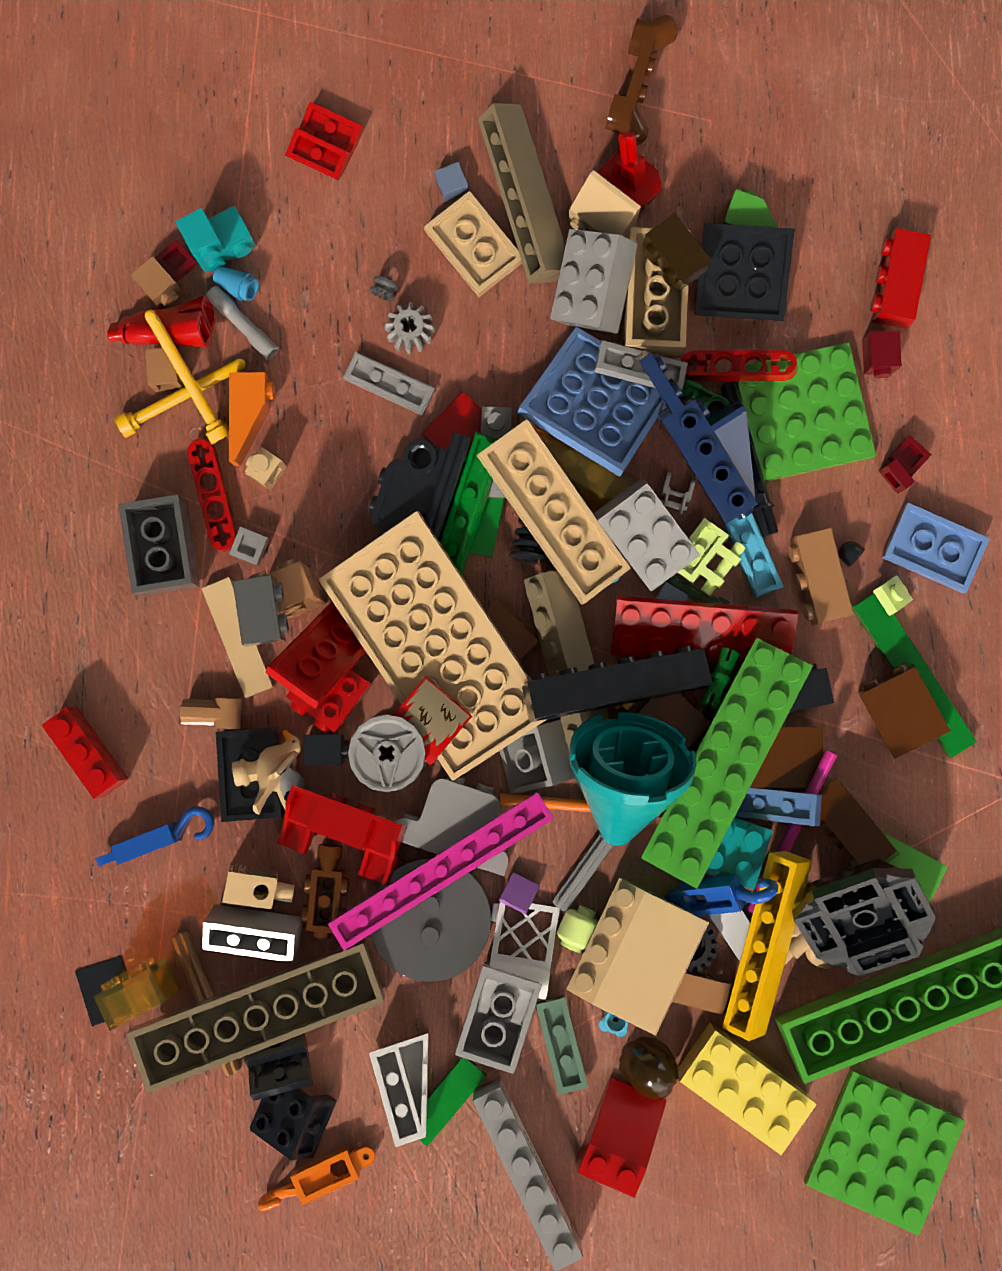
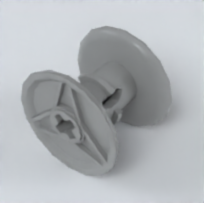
[348,715,427,792]

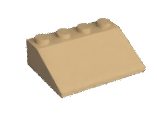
[567,878,709,1035]

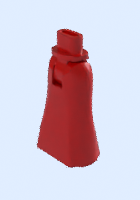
[107,295,215,347]

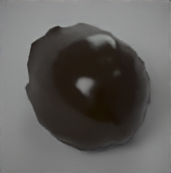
[619,1037,679,1100]

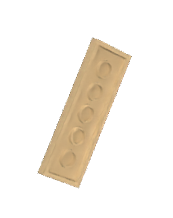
[476,419,631,604]

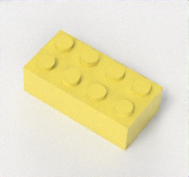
[678,1022,817,1155]

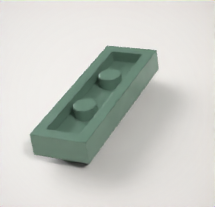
[536,995,588,1095]

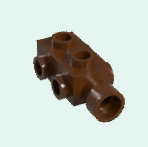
[301,844,349,939]

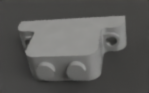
[395,775,508,876]

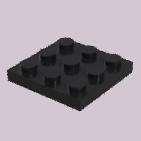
[694,223,795,321]

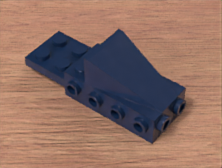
[636,350,758,524]

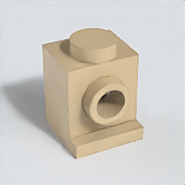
[245,447,287,491]

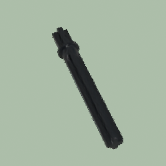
[721,382,779,537]

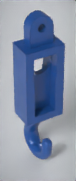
[95,806,215,867]
[664,874,779,916]

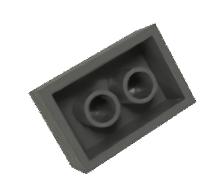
[118,494,200,596]

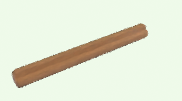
[172,931,241,1076]

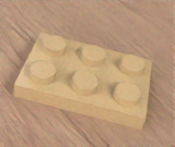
[424,191,522,297]

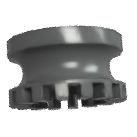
[369,276,399,302]

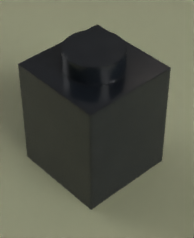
[304,734,350,766]

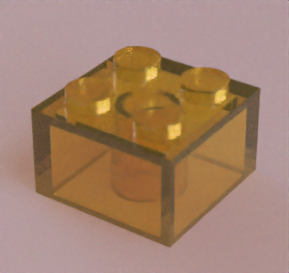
[93,956,181,1031]

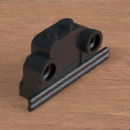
[369,433,471,542]

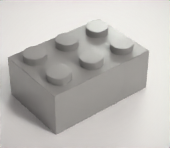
[550,229,638,334]
[594,477,700,591]

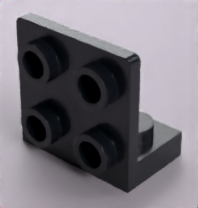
[250,1088,337,1160]

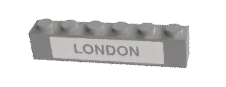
[472,1077,583,1271]

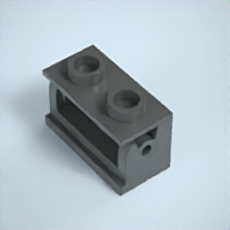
[232,575,289,647]

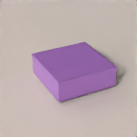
[499,872,540,915]

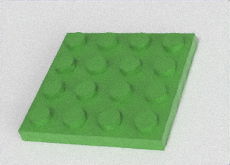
[735,343,876,482]
[804,1068,966,1235]

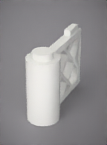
[483,902,560,1000]

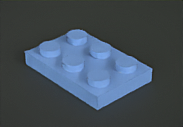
[881,502,990,594]

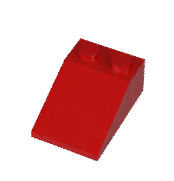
[576,1076,667,1198]

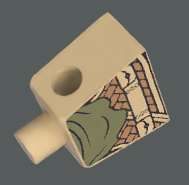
[222,863,295,909]

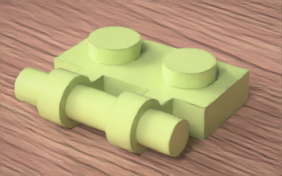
[677,518,746,596]

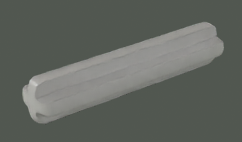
[553,834,614,912]

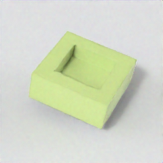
[873,575,913,616]

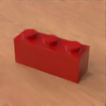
[870,228,931,329]
[41,707,128,799]

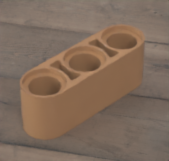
[672,971,732,1014]

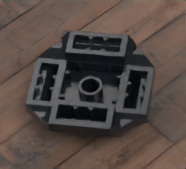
[792,858,936,976]

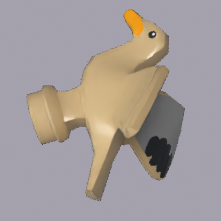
[232,730,306,815]

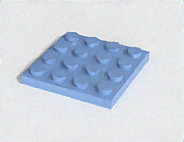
[517,326,666,477]

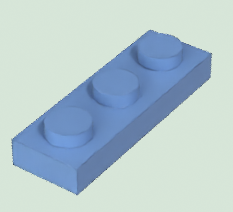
[735,788,822,826]

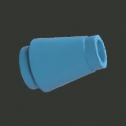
[213,266,259,302]

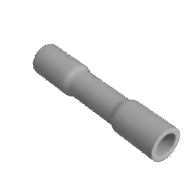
[206,285,279,360]

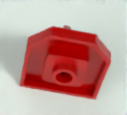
[597,130,662,210]

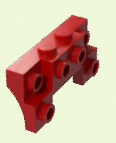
[277,785,407,886]

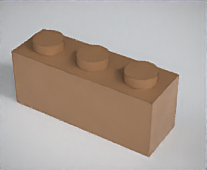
[788,528,854,625]

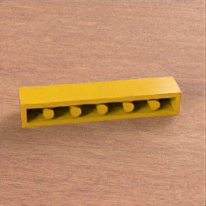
[722,851,813,1041]

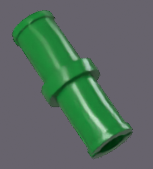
[700,648,740,711]

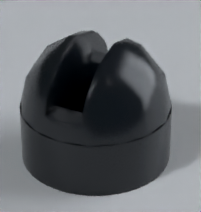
[839,541,865,567]

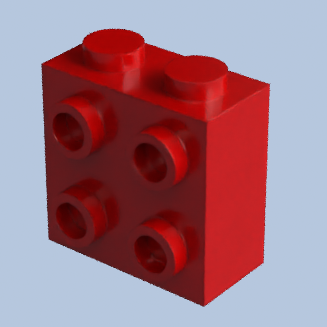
[286,669,373,734]

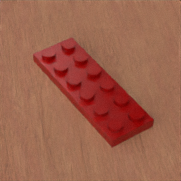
[611,596,799,666]

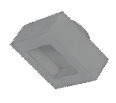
[229,527,270,566]

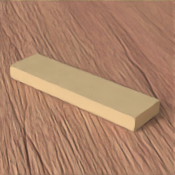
[201,577,274,698]

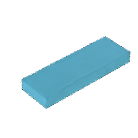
[720,513,784,599]

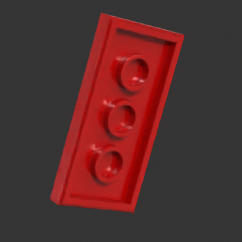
[265,601,367,709]

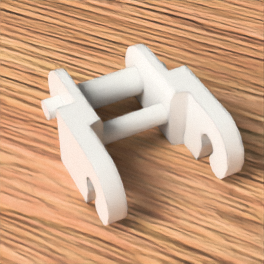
[660,472,696,515]

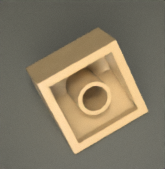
[568,170,641,238]

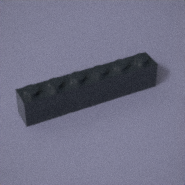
[522,646,713,723]

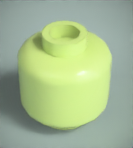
[557,905,599,954]

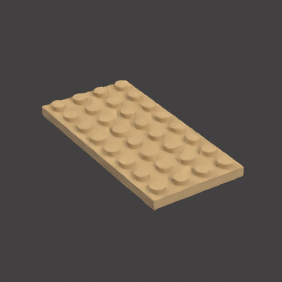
[318,511,546,781]

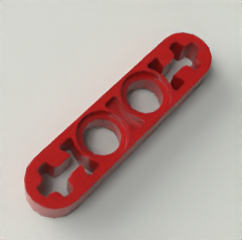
[681,350,798,381]
[187,439,237,552]

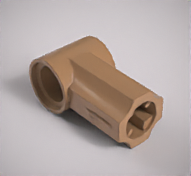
[180,698,242,729]

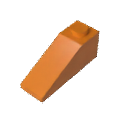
[229,372,275,467]

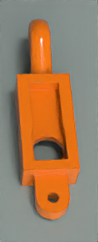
[258,1145,375,1211]

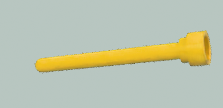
[145,309,229,444]
[114,358,246,438]

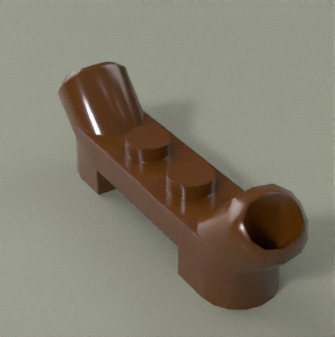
[605,14,678,146]

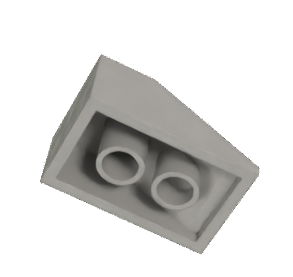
[455,965,542,1074]

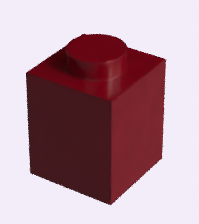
[862,331,902,378]

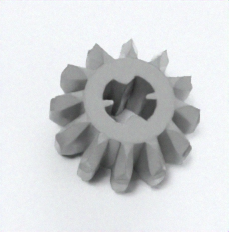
[384,302,435,355]

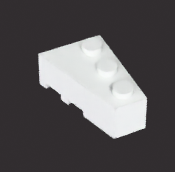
[369,1033,429,1147]

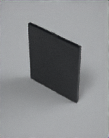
[75,956,138,1026]

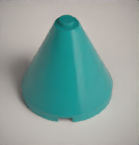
[569,712,696,846]

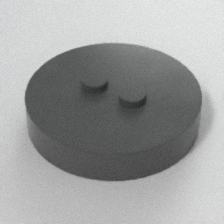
[371,856,491,982]

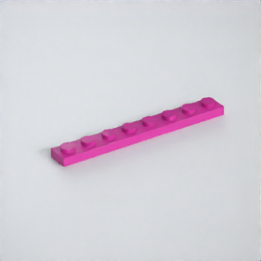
[328,792,554,951]

